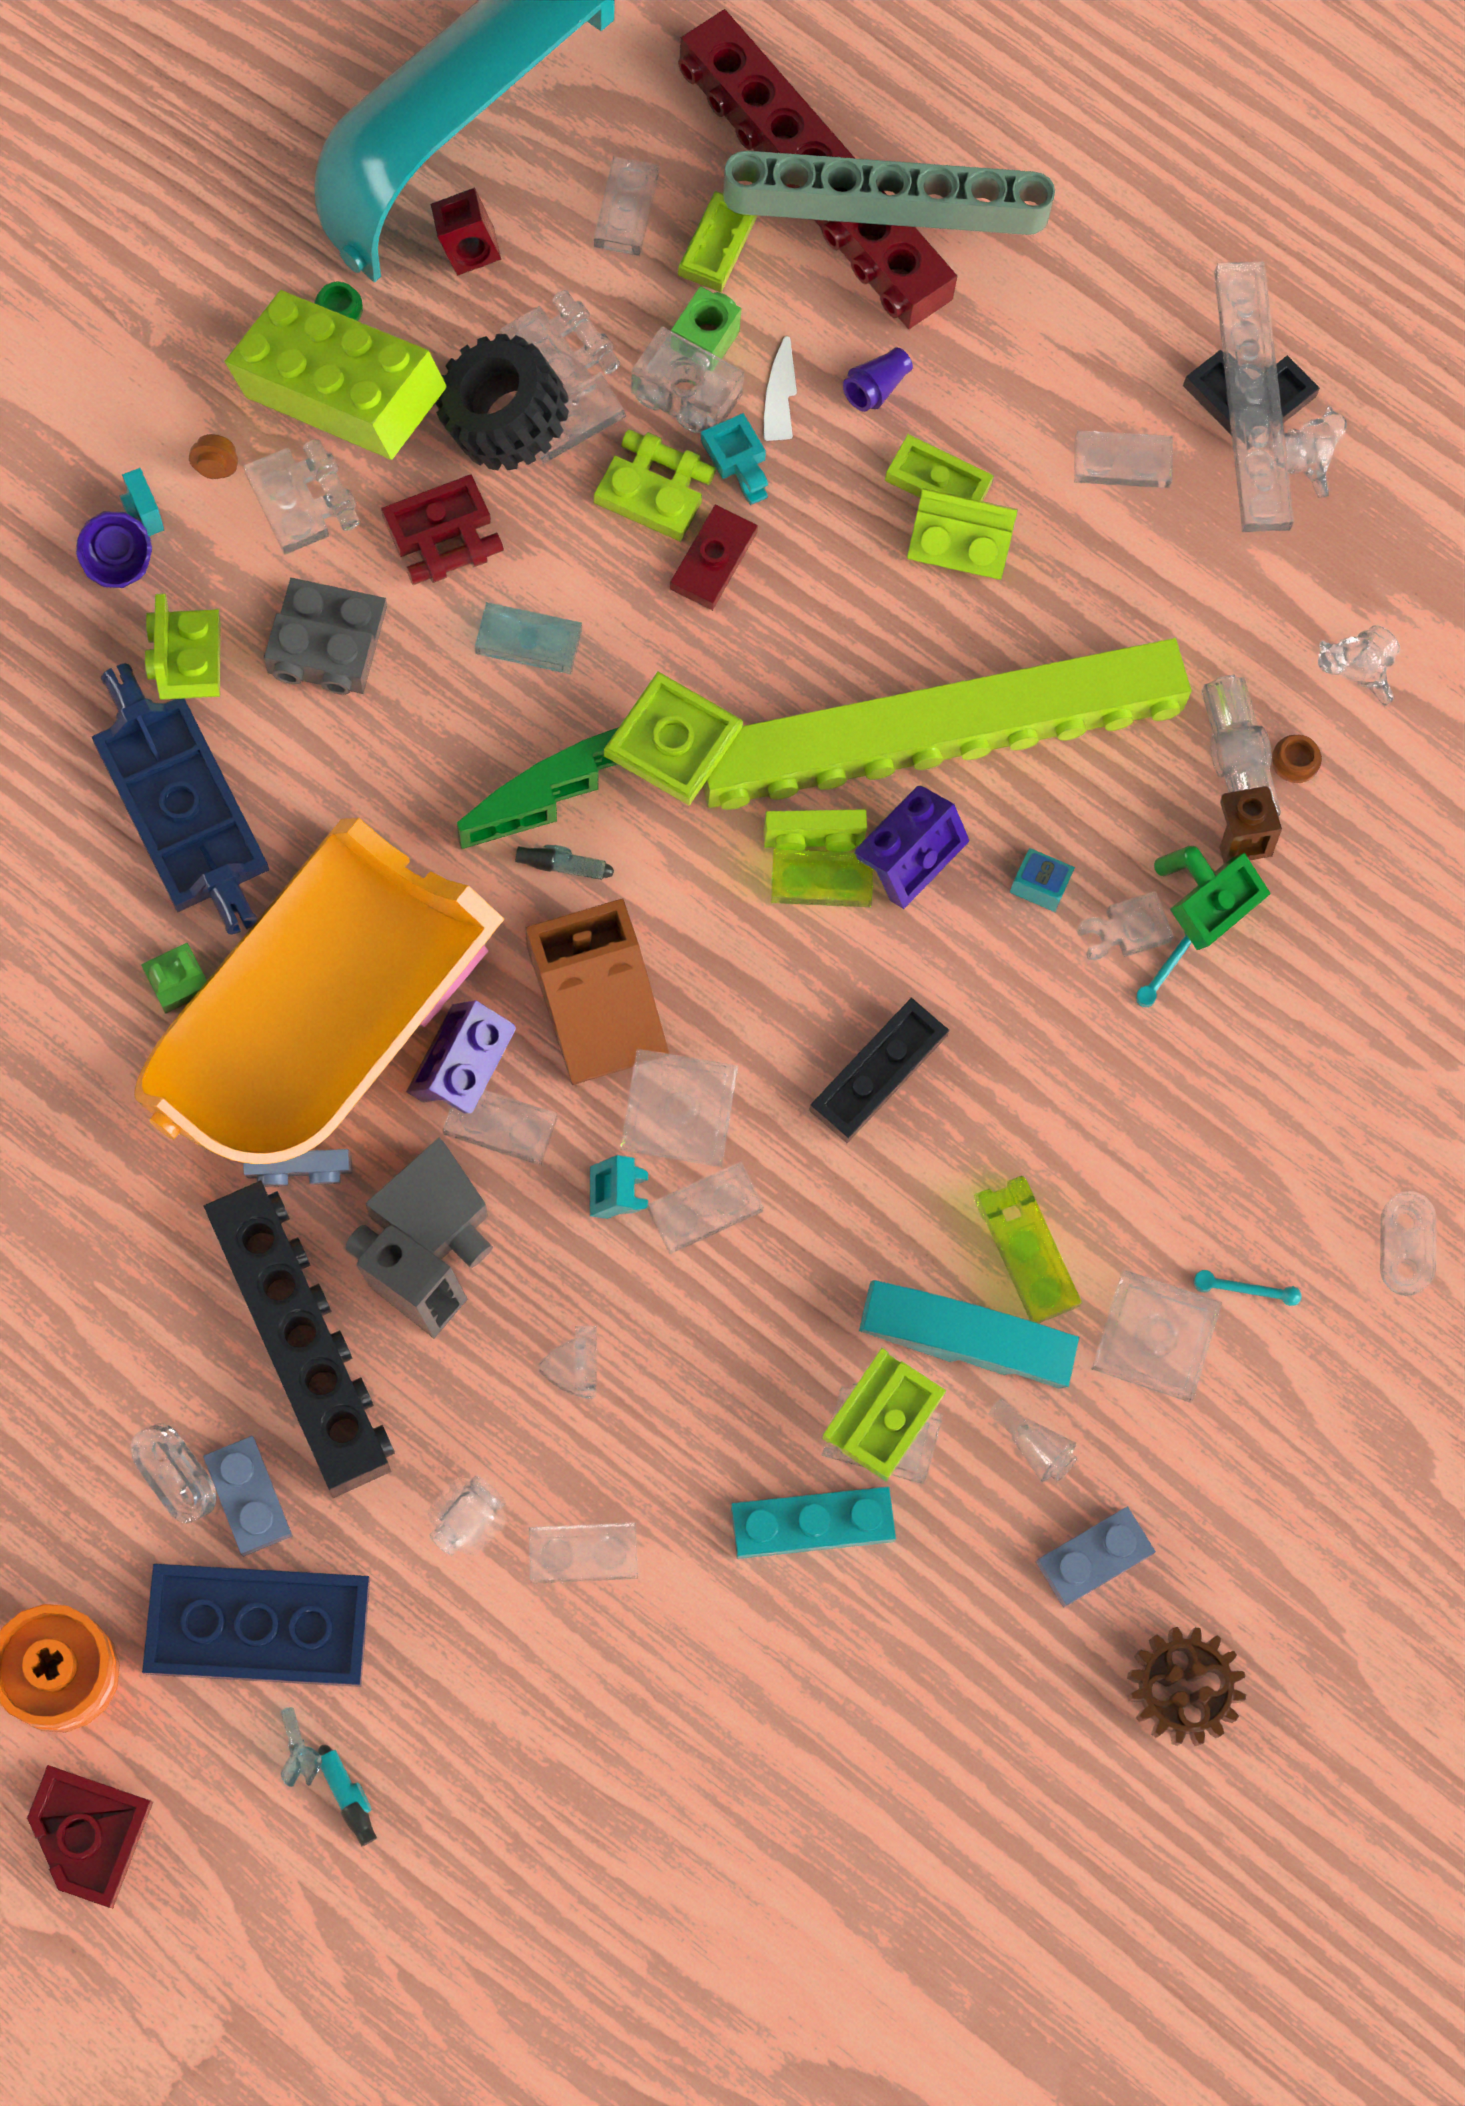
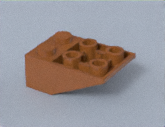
[525,898,670,1085]

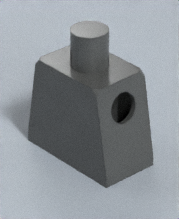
[366,1137,493,1268]
[346,1225,468,1339]

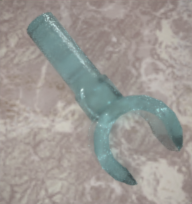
[281,1707,322,1787]

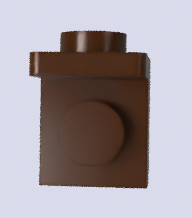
[1219,786,1282,864]

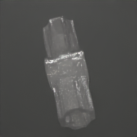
[1201,675,1281,817]

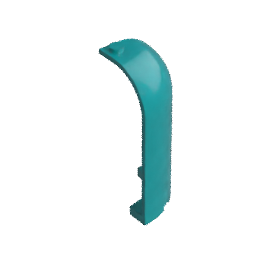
[314,0,615,283]

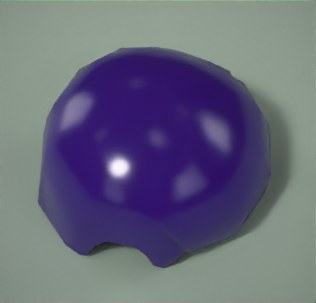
[76,511,152,588]

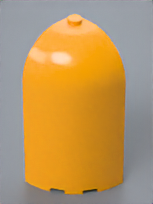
[134,818,504,1164]

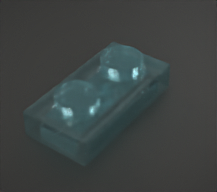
[475,602,582,674]

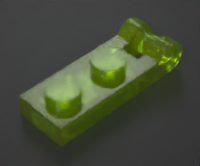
[974,1175,1082,1324]

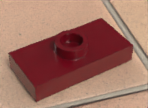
[670,504,758,611]

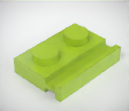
[907,488,1018,580]
[822,1348,946,1482]

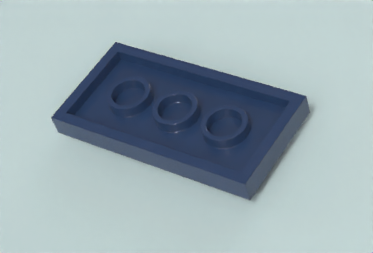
[142,1564,370,1687]

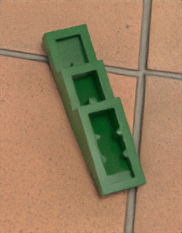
[457,727,619,849]

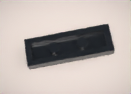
[809,997,949,1143]

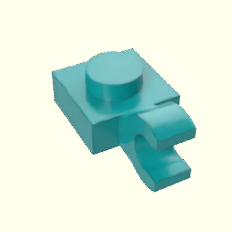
[701,413,768,505]

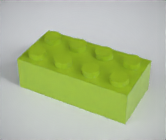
[224,290,447,460]

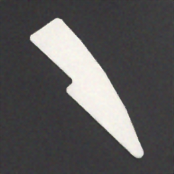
[764,336,797,441]

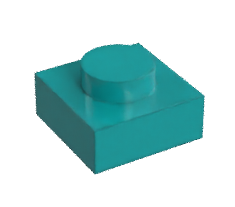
[119,468,164,536]

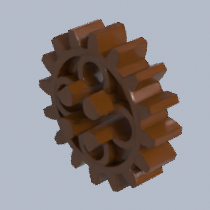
[1127,1627,1246,1746]

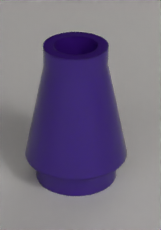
[843,347,913,412]

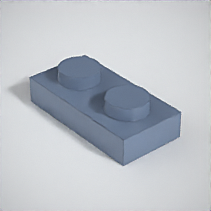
[243,1149,352,1187]
[203,1436,293,1557]
[1036,1506,1156,1608]

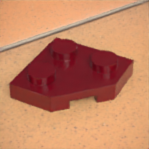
[27,1765,153,1909]

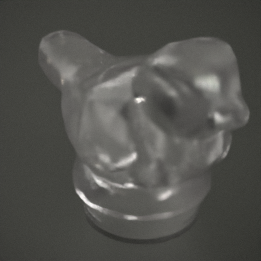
[1273,406,1347,498]
[1318,625,1400,706]

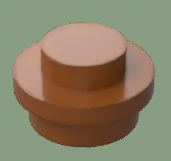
[189,434,238,479]
[1271,735,1322,783]

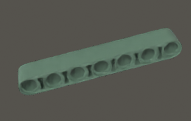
[723,151,1055,235]

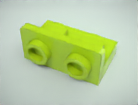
[145,593,221,700]

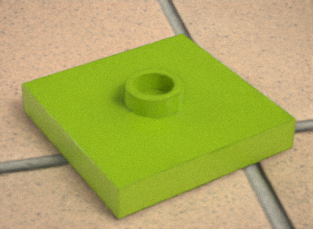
[604,671,743,806]

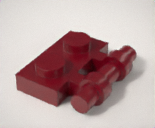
[381,474,504,585]

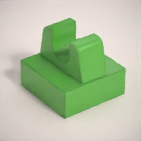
[141,943,207,1014]

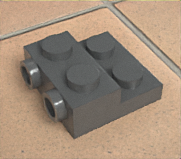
[264,577,387,695]

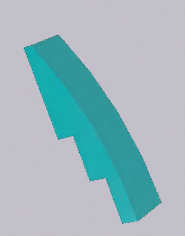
[859,1280,1079,1389]

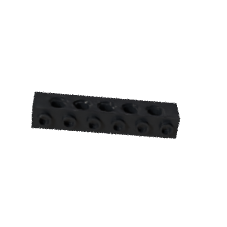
[203,1180,395,1498]

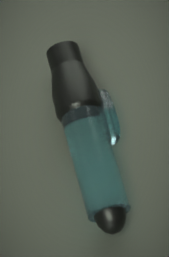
[515,845,614,880]

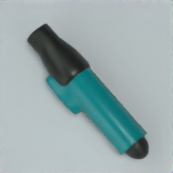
[317,1745,377,1847]

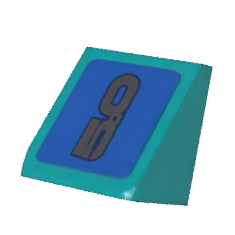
[1010,848,1075,912]

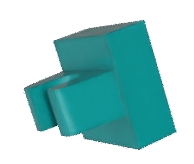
[590,1155,648,1219]

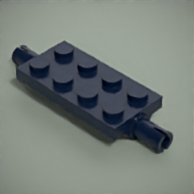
[91,663,269,935]

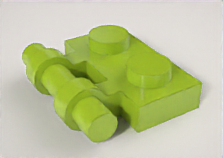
[594,429,716,542]

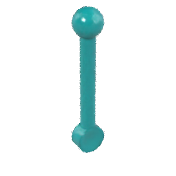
[1136,932,1192,1008]
[1193,1270,1302,1306]

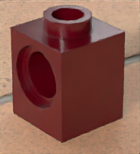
[430,187,502,276]

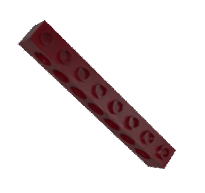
[678,9,958,329]

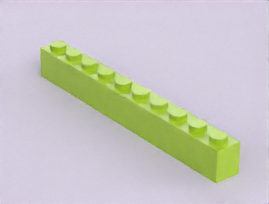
[703,638,1192,810]

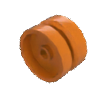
[0,1604,120,1733]

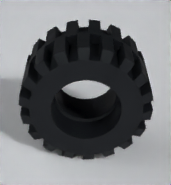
[435,334,569,471]

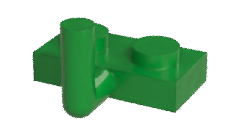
[1154,846,1271,950]

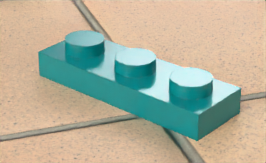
[731,1487,896,1559]

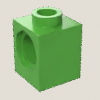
[670,286,742,375]

